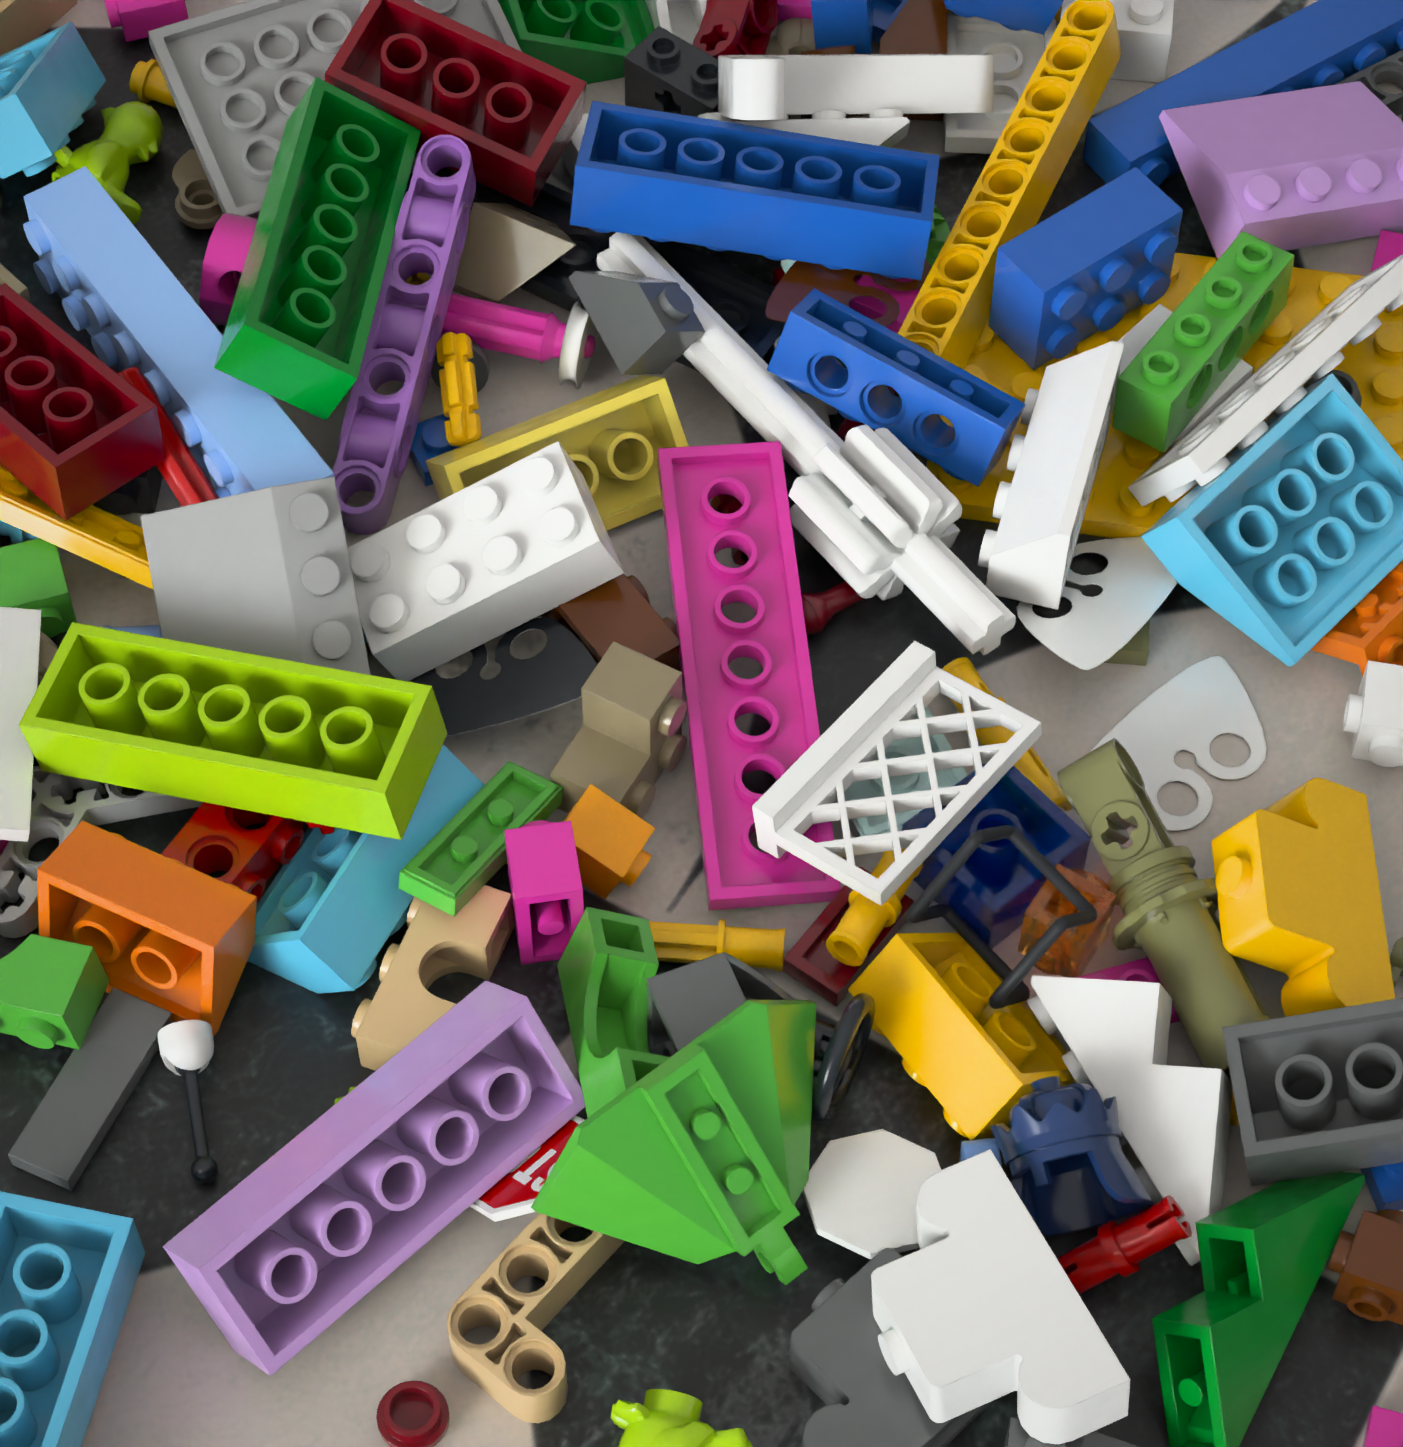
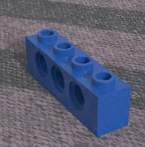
[767,288,1026,487]

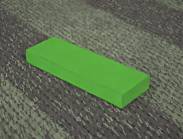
[398,761,563,917]

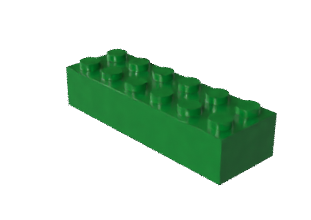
[214,77,421,421]

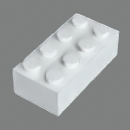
[348,441,624,682]

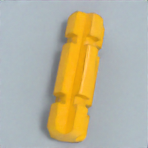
[436,332,482,446]

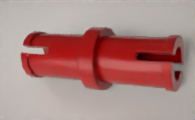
[1057,1195,1192,1295]

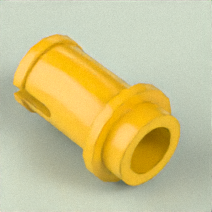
[129,59,177,108]

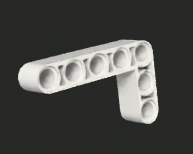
[718,54,994,120]

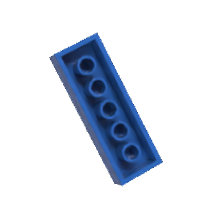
[570,101,940,280]

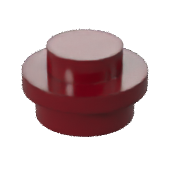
[376,1381,450,1447]

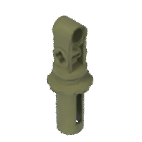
[1057,738,1271,1080]

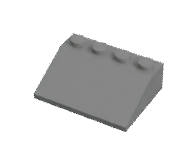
[140,477,371,675]

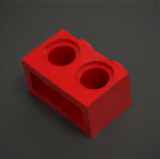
[161,802,304,905]

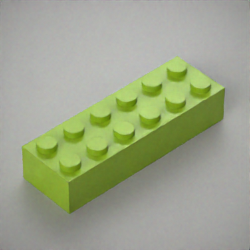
[19,622,448,840]

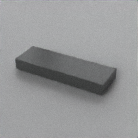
[8,988,174,1191]

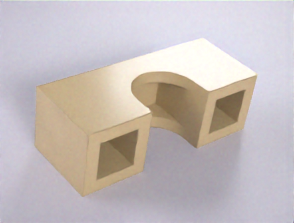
[351,885,515,1071]

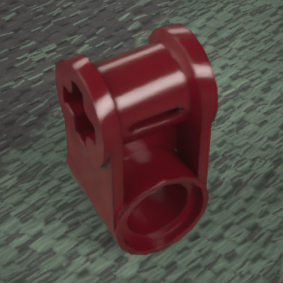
[693,0,779,59]

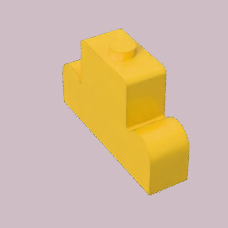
[1211,777,1395,1017]

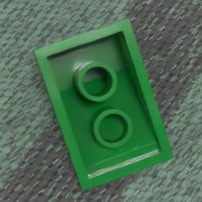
[498,0,655,84]

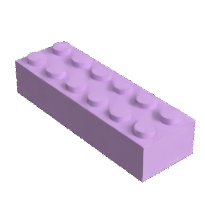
[163,981,585,1376]

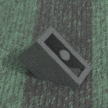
[569,271,705,375]

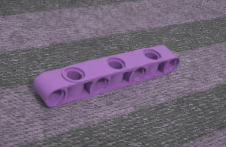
[333,135,476,535]

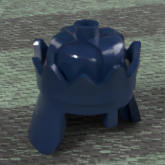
[990,1076,1153,1238]

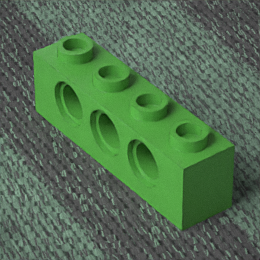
[1112,231,1295,453]

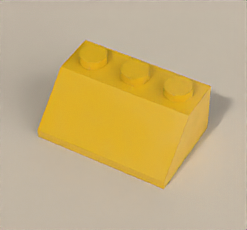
[848,932,1077,1140]

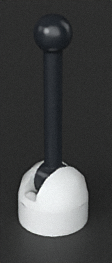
[157,1020,218,1184]

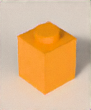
[564,784,656,899]

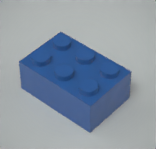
[988,167,1183,370]

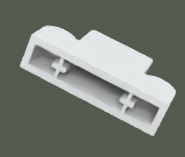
[871,1149,1130,1444]

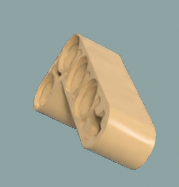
[447,1213,624,1423]

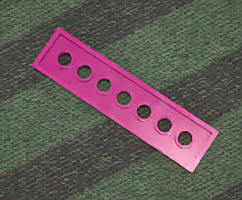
[657,441,841,911]

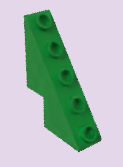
[1152,1172,1365,1447]

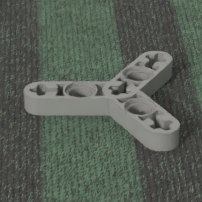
[0,766,203,938]

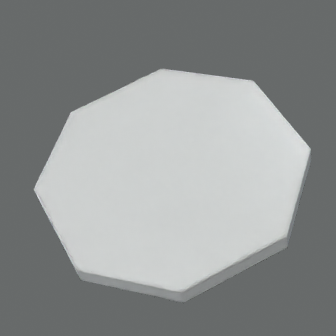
[802,1129,941,1259]

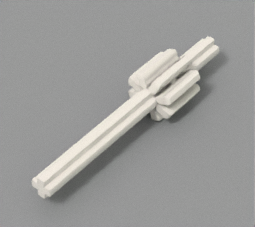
[597,232,1016,655]

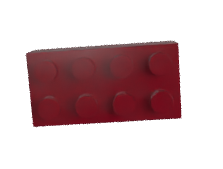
[325,0,587,207]
[0,283,165,520]

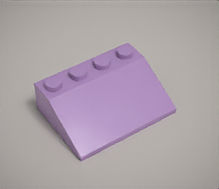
[1159,81,1403,259]

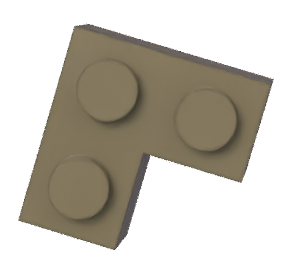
[550,641,687,819]

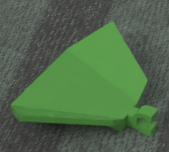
[531,1000,816,1285]

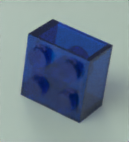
[902,763,1091,949]

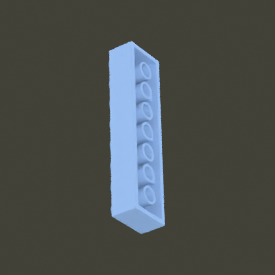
[23,166,334,498]

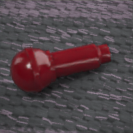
[801,581,864,635]

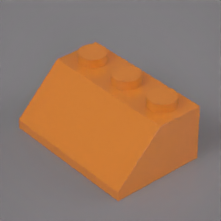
[37,820,257,1037]

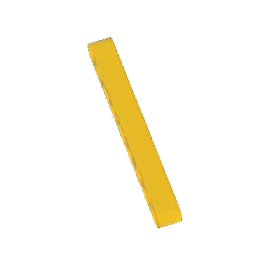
[897,0,1121,397]

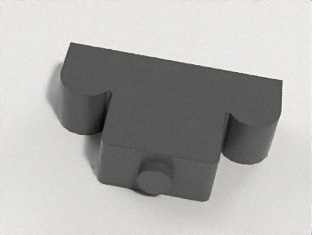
[789,1248,994,1447]

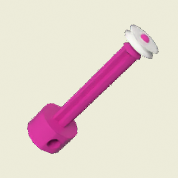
[199,213,596,390]

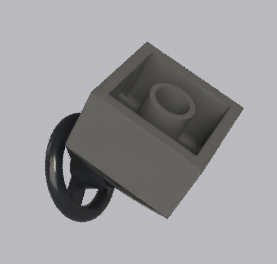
[647,952,875,1124]

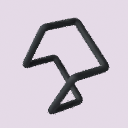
[906,825,1097,1009]

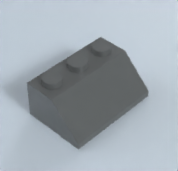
[1222,998,1403,1186]

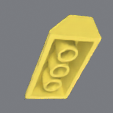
[426,375,689,531]

